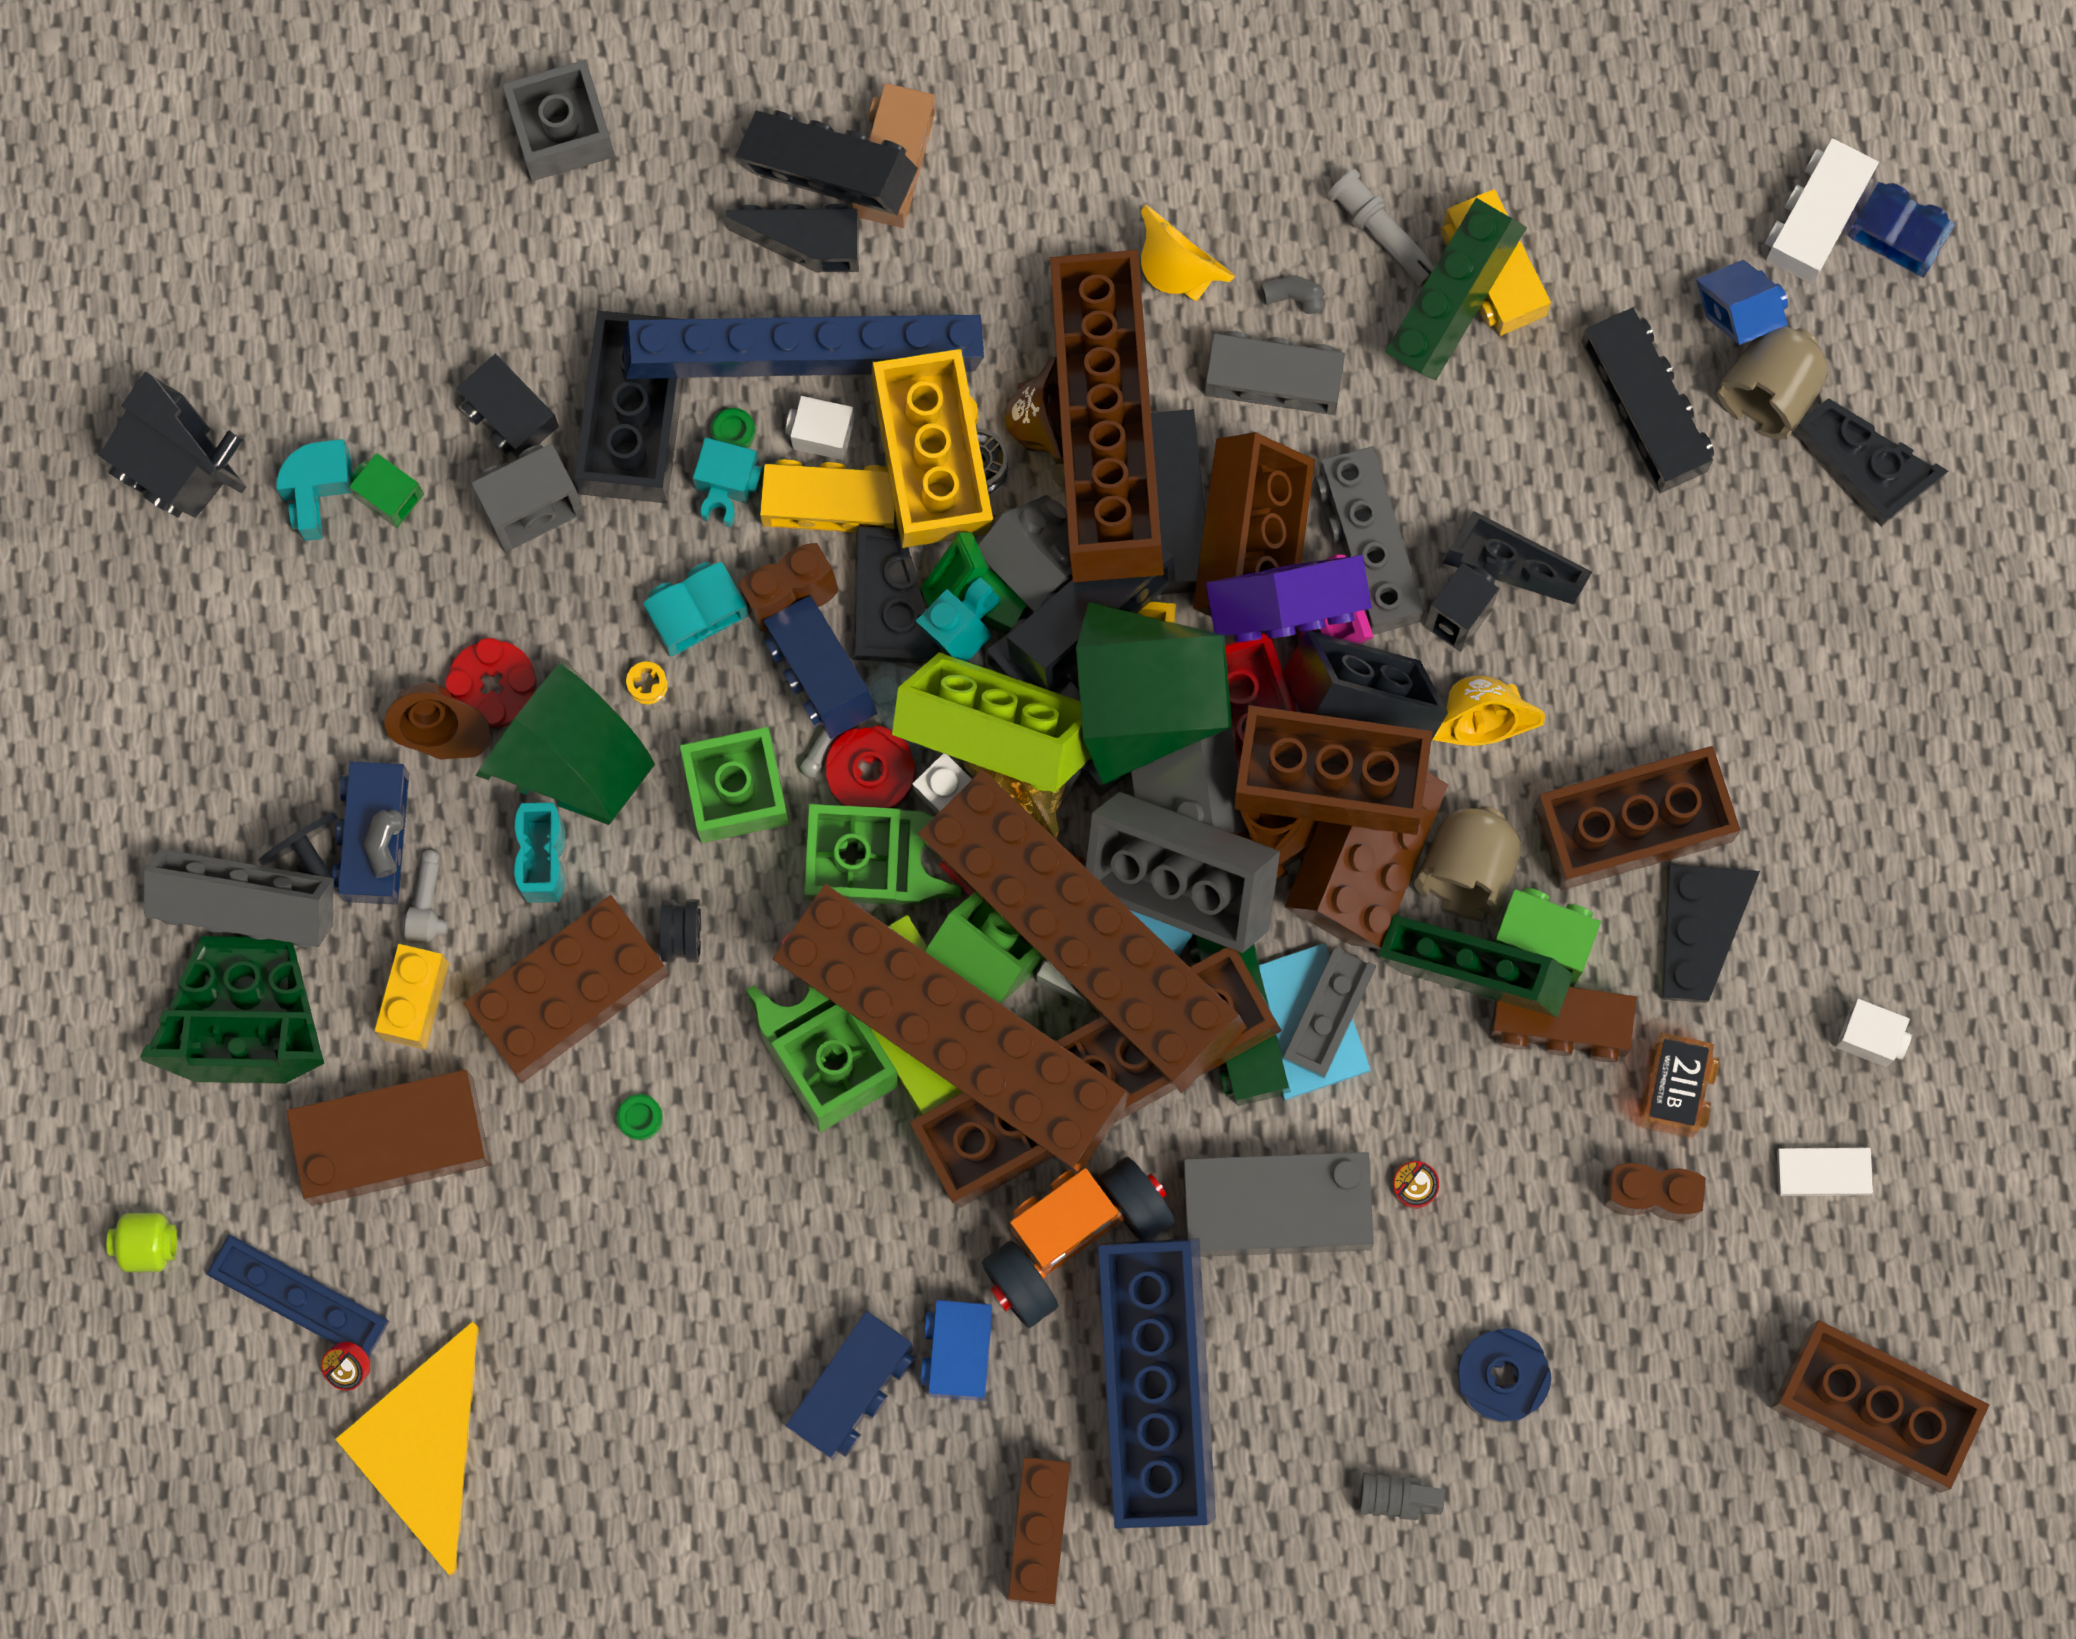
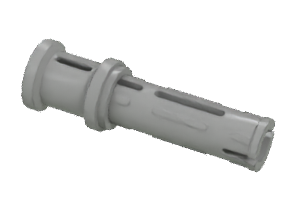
[1327,169,1436,287]

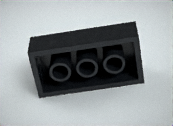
[574,310,684,504]

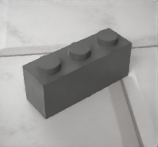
[1205,331,1345,415]

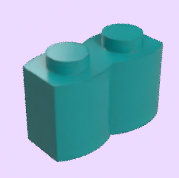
[643,562,749,657]
[514,802,566,903]

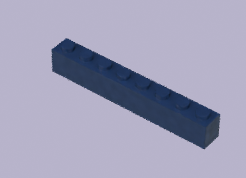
[623,314,984,379]

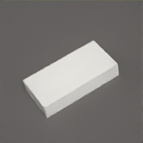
[1777,1148,1873,1196]

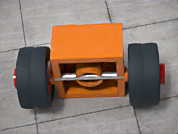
[981,1156,1175,1328]

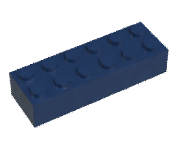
[1098,1238,1216,1529]

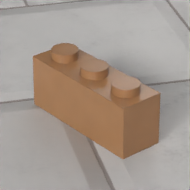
[852,83,937,228]

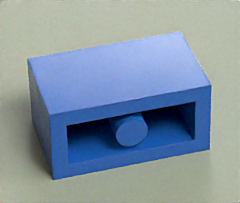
[1696,260,1788,345]
[921,1300,993,1401]

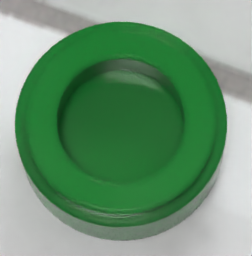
[711,408,756,448]
[616,1094,663,1141]

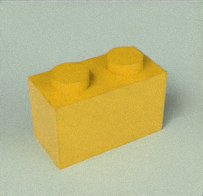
[375,944,450,1050]

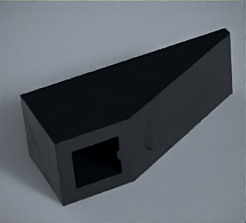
[726,204,859,273]

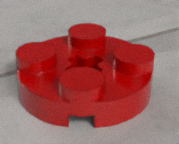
[446,638,537,728]
[826,726,915,809]

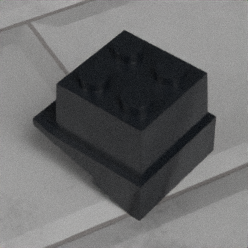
[99,371,246,518]

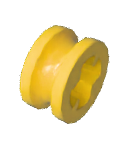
[626,661,668,705]

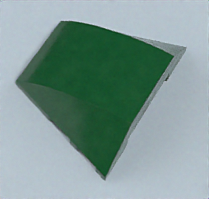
[1076,602,1232,784]
[475,660,655,825]
[140,936,325,1084]

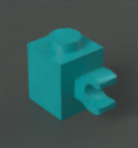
[693,437,764,528]
[916,577,1001,662]

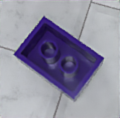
[1206,555,1372,643]

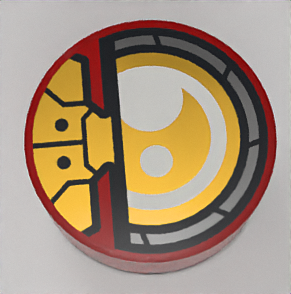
[1392,1161,1439,1209]
[321,1342,370,1391]

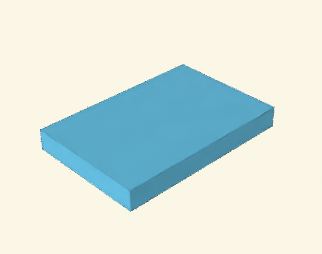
[1260,943,1371,1101]

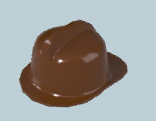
[384,682,491,760]

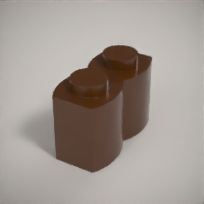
[738,543,839,632]
[1604,1163,1706,1221]

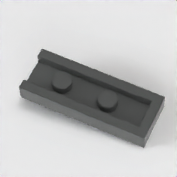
[1283,947,1376,1079]

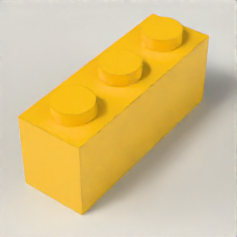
[1441,189,1551,336]
[760,459,896,533]

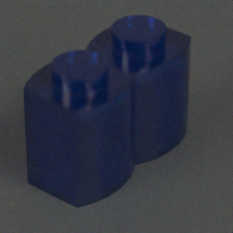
[1847,182,1955,278]

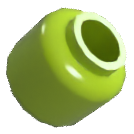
[107,1213,177,1272]

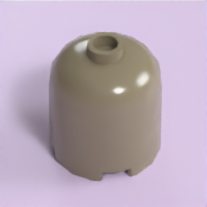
[1717,327,1828,439]
[1414,806,1522,921]

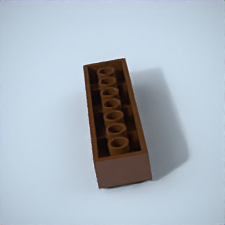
[1050,250,1164,583]
[918,769,1247,1094]
[773,883,1132,1172]
[910,947,1282,1208]

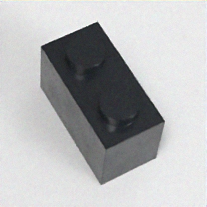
[456,353,559,459]
[1425,563,1500,652]

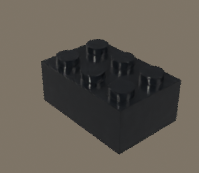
[1282,631,1448,739]

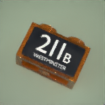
[1638,1032,1719,1139]

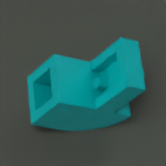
[277,439,352,541]

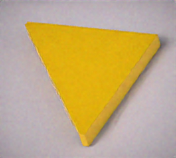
[335,1321,479,1576]

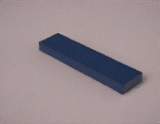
[206,1234,390,1358]

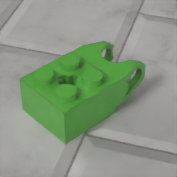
[803,804,961,906]
[746,985,898,1133]

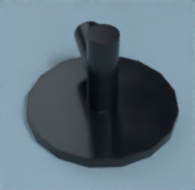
[258,812,338,878]

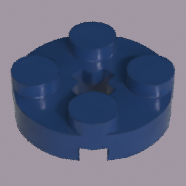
[1457,1328,1551,1423]

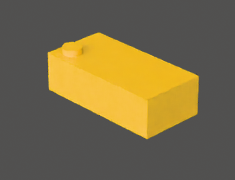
[871,349,993,548]

